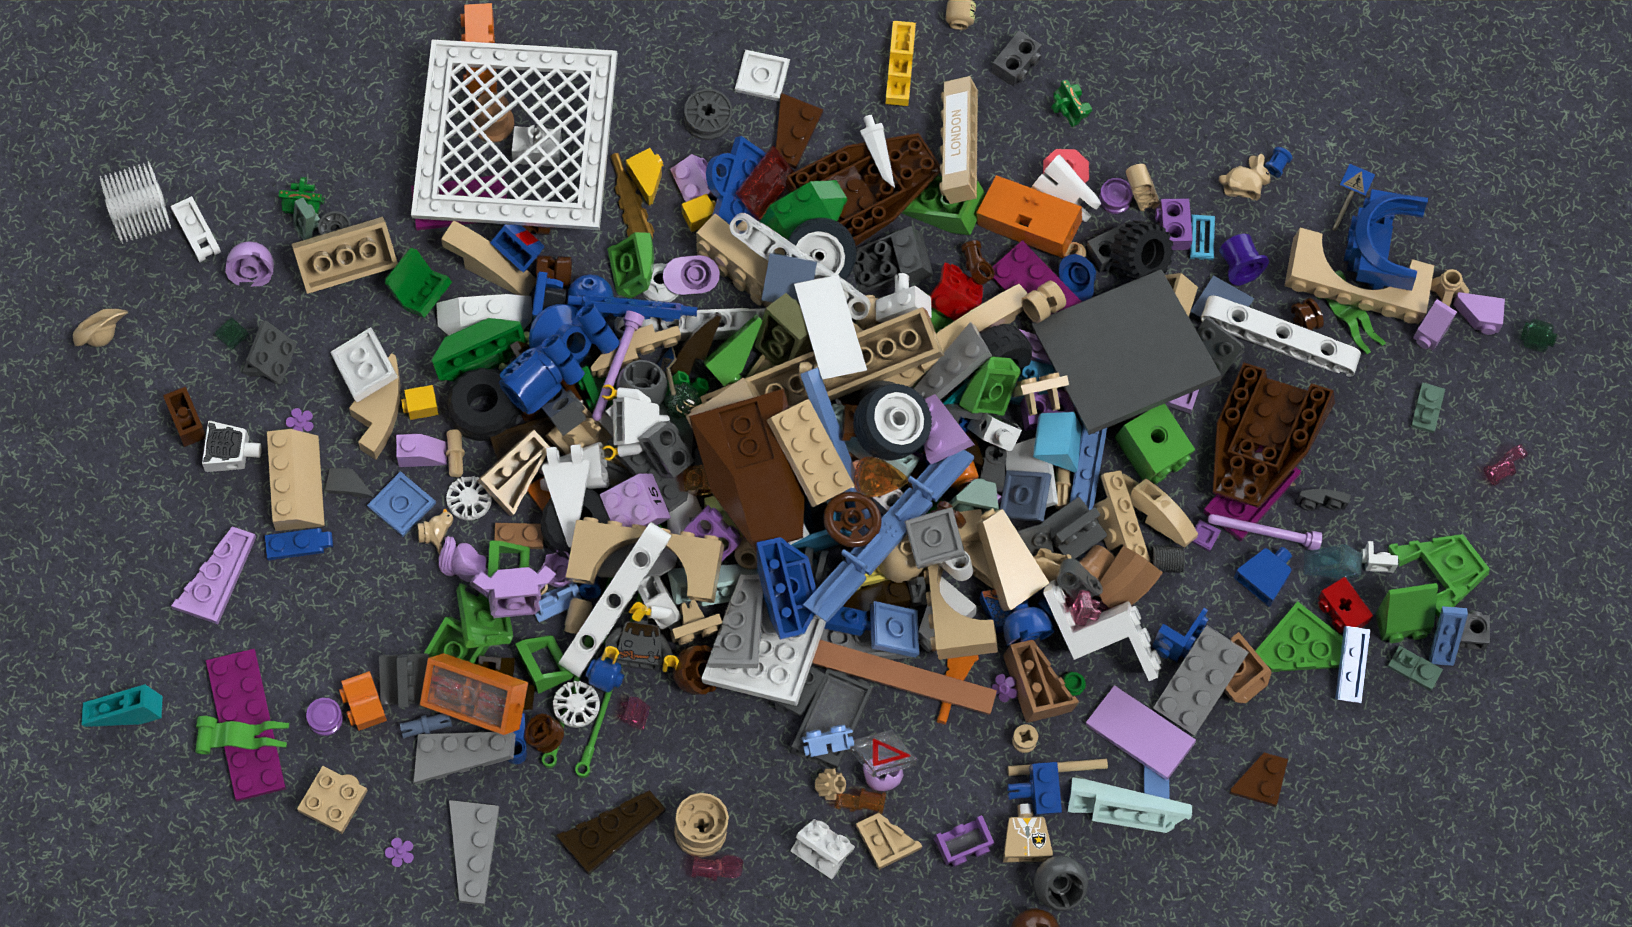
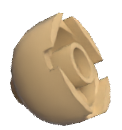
[879,534,923,583]

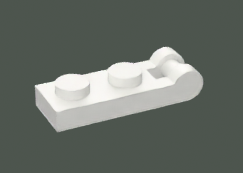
[171,196,221,262]

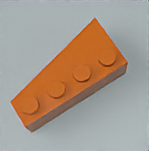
[460,3,497,95]

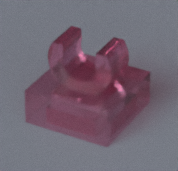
[1072,590,1102,626]
[618,697,650,730]

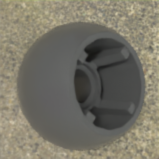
[616,360,668,406]
[1033,856,1089,911]

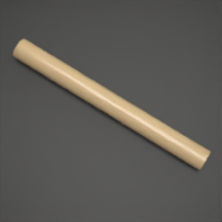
[1008,759,1108,776]

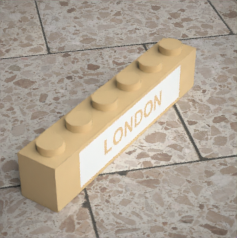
[939,76,978,204]

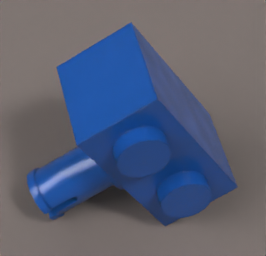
[1007,762,1062,816]

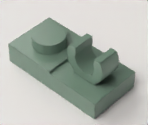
[293,198,320,240]
[1411,382,1445,433]
[1387,645,1443,692]

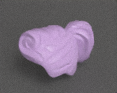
[438,536,488,583]

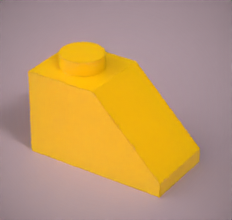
[626,148,664,206]

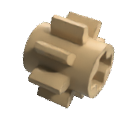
[815,769,846,800]

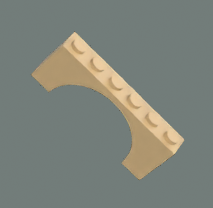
[1285,228,1434,324]
[924,509,998,660]
[566,517,724,603]

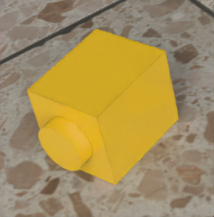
[681,194,716,232]
[401,385,438,420]

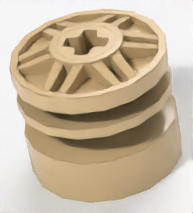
[674,793,729,857]

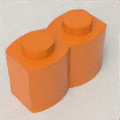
[339,671,387,731]

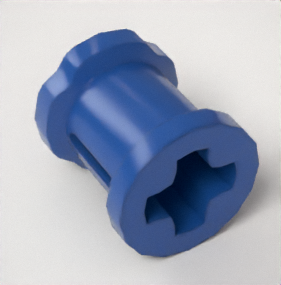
[1264,147,1293,178]
[579,576,601,599]

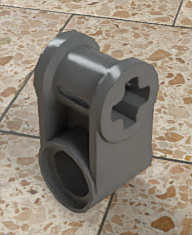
[980,444,1007,493]
[1057,558,1103,607]

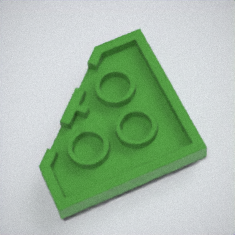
[1255,601,1343,672]

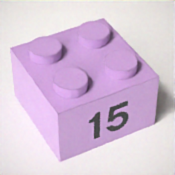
[600,474,671,528]

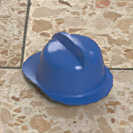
[1059,254,1096,302]

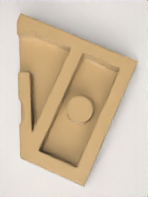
[856,813,922,870]

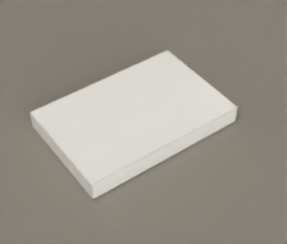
[330,327,398,402]
[1006,437,1058,508]

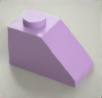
[1453,292,1505,335]
[1413,299,1457,351]
[396,434,447,467]

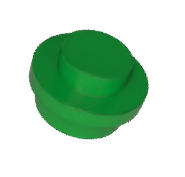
[1062,672,1086,696]

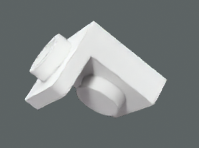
[1360,541,1398,573]

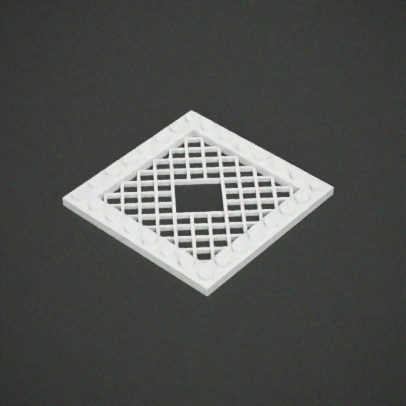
[411,40,618,230]

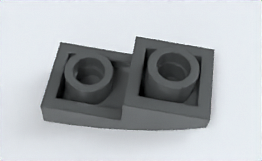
[1296,489,1351,511]

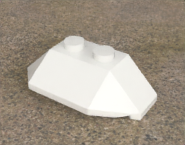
[436,294,532,335]

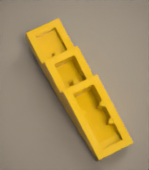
[885,21,916,106]

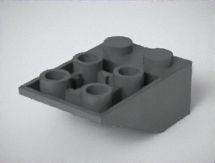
[853,226,934,293]

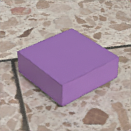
[1191,520,1221,552]

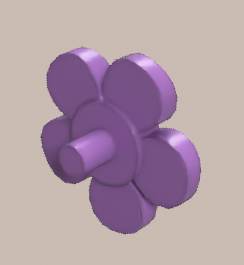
[286,408,313,432]
[992,674,1018,702]
[385,838,414,867]

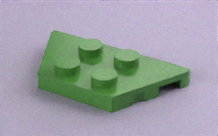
[457,583,513,648]

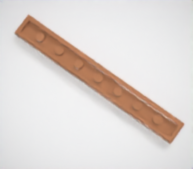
[812,640,997,715]

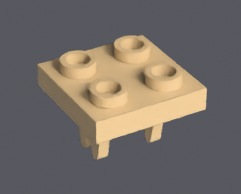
[1012,372,1069,416]
[546,405,612,456]
[669,600,722,645]
[297,766,367,834]

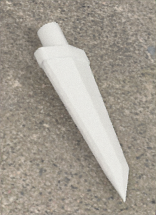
[860,115,895,188]

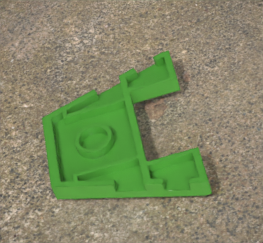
[1388,534,1490,618]

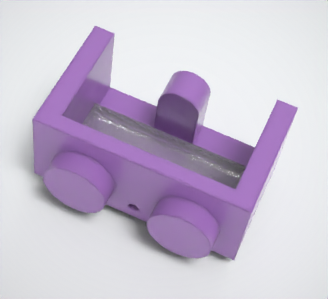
[933,815,994,867]

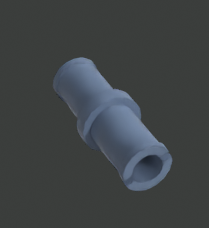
[400,713,452,739]

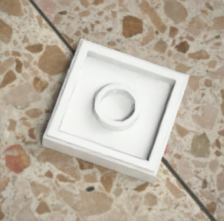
[735,50,790,101]

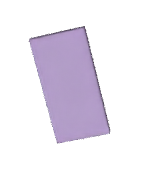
[1086,685,1196,780]

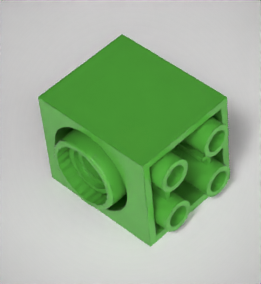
[1115,404,1195,484]

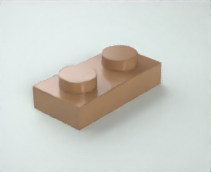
[494,523,544,549]

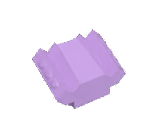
[469,566,556,618]

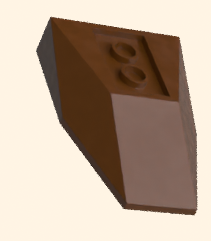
[786,133,941,246]
[1213,362,1335,508]
[689,389,805,552]

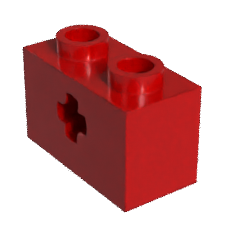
[1318,577,1373,633]

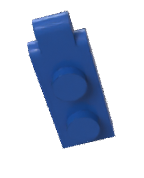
[265,528,333,560]

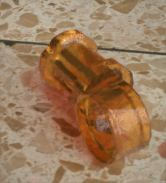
[834,788,886,814]

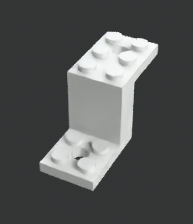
[1043,580,1161,681]

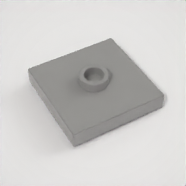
[904,507,966,569]

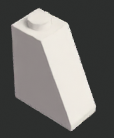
[918,576,976,655]

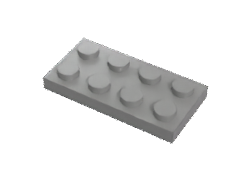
[1153,625,1249,735]

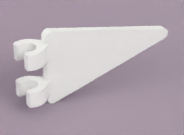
[542,444,590,548]

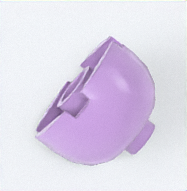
[226,241,274,286]

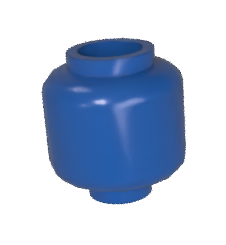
[586,656,625,693]

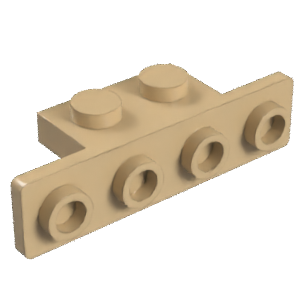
[1094,471,1150,562]

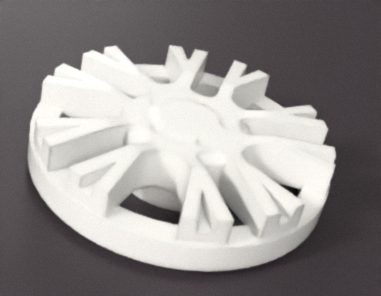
[446,476,492,520]
[553,681,600,728]

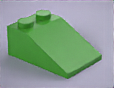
[902,176,986,235]
[703,314,763,387]
[1375,583,1438,643]

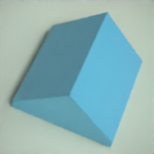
[1033,412,1082,473]

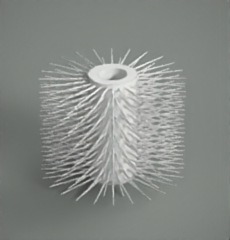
[100,161,171,244]

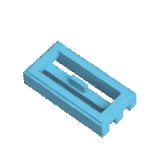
[1190,214,1215,261]

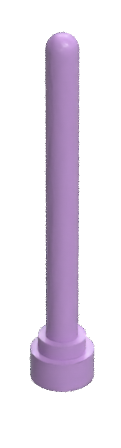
[592,311,645,421]
[1208,514,1322,551]

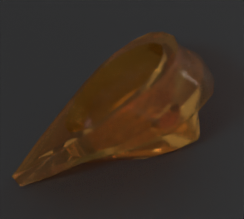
[854,457,908,497]

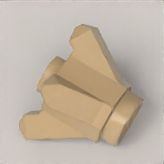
[1430,269,1469,307]

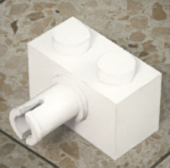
[512,125,562,166]
[876,273,932,324]

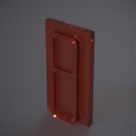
[736,146,794,221]

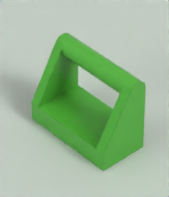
[488,541,530,577]
[515,636,574,694]

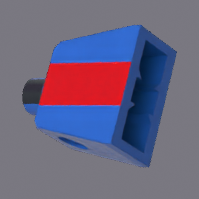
[490,224,544,273]

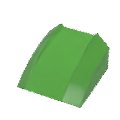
[607,232,654,299]
[959,357,1020,416]
[424,617,489,665]

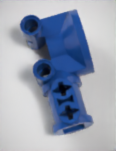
[499,304,620,414]

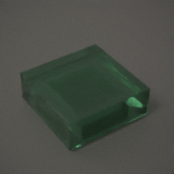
[215,317,249,350]

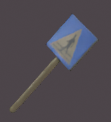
[1332,164,1375,231]
[656,347,676,396]

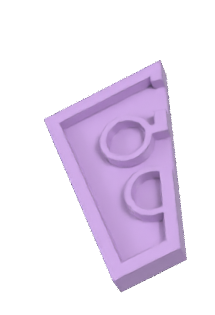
[923,394,975,465]

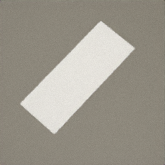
[794,275,867,380]

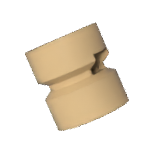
[1021,280,1066,323]

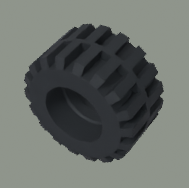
[1110,220,1174,280]

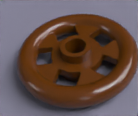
[823,492,882,548]

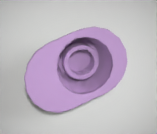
[663,255,720,295]

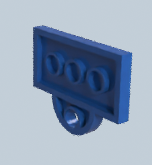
[706,136,774,227]

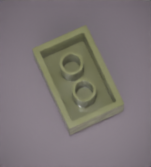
[755,293,812,366]

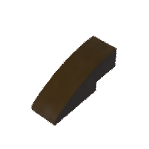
[669,312,722,376]

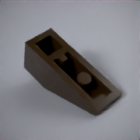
[843,580,911,617]

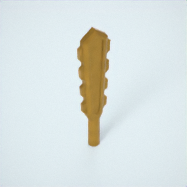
[610,153,654,240]

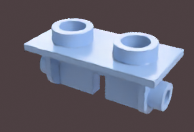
[535,582,582,623]
[801,725,854,757]

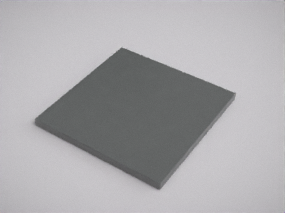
[1031,269,1222,435]

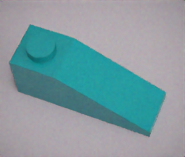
[81,684,163,727]

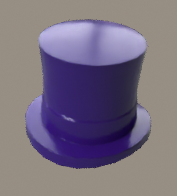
[1219,234,1269,286]

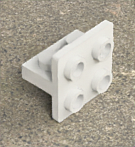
[791,819,855,879]

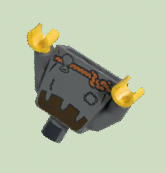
[601,615,679,672]

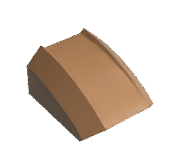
[1100,546,1163,608]
[1224,632,1272,703]

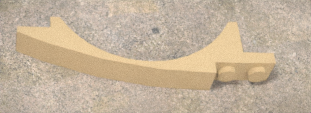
[882,284,1028,389]

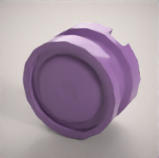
[1099,178,1133,214]
[306,698,343,736]

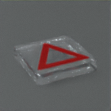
[849,730,917,777]

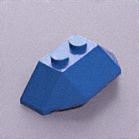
[756,537,816,640]

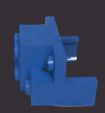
[1344,189,1428,291]

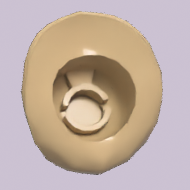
[73,309,128,347]

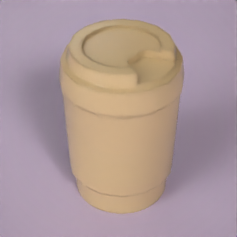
[564,597,593,635]

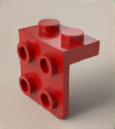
[929,263,983,321]

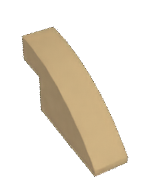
[441,220,536,296]
[349,353,401,459]

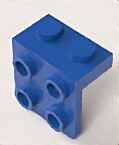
[1152,608,1209,662]

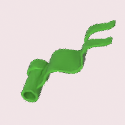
[1317,270,1386,354]
[195,716,289,755]

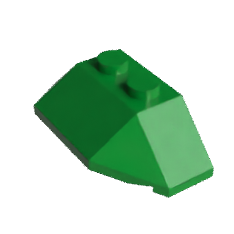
[759,180,848,240]
[431,318,526,382]

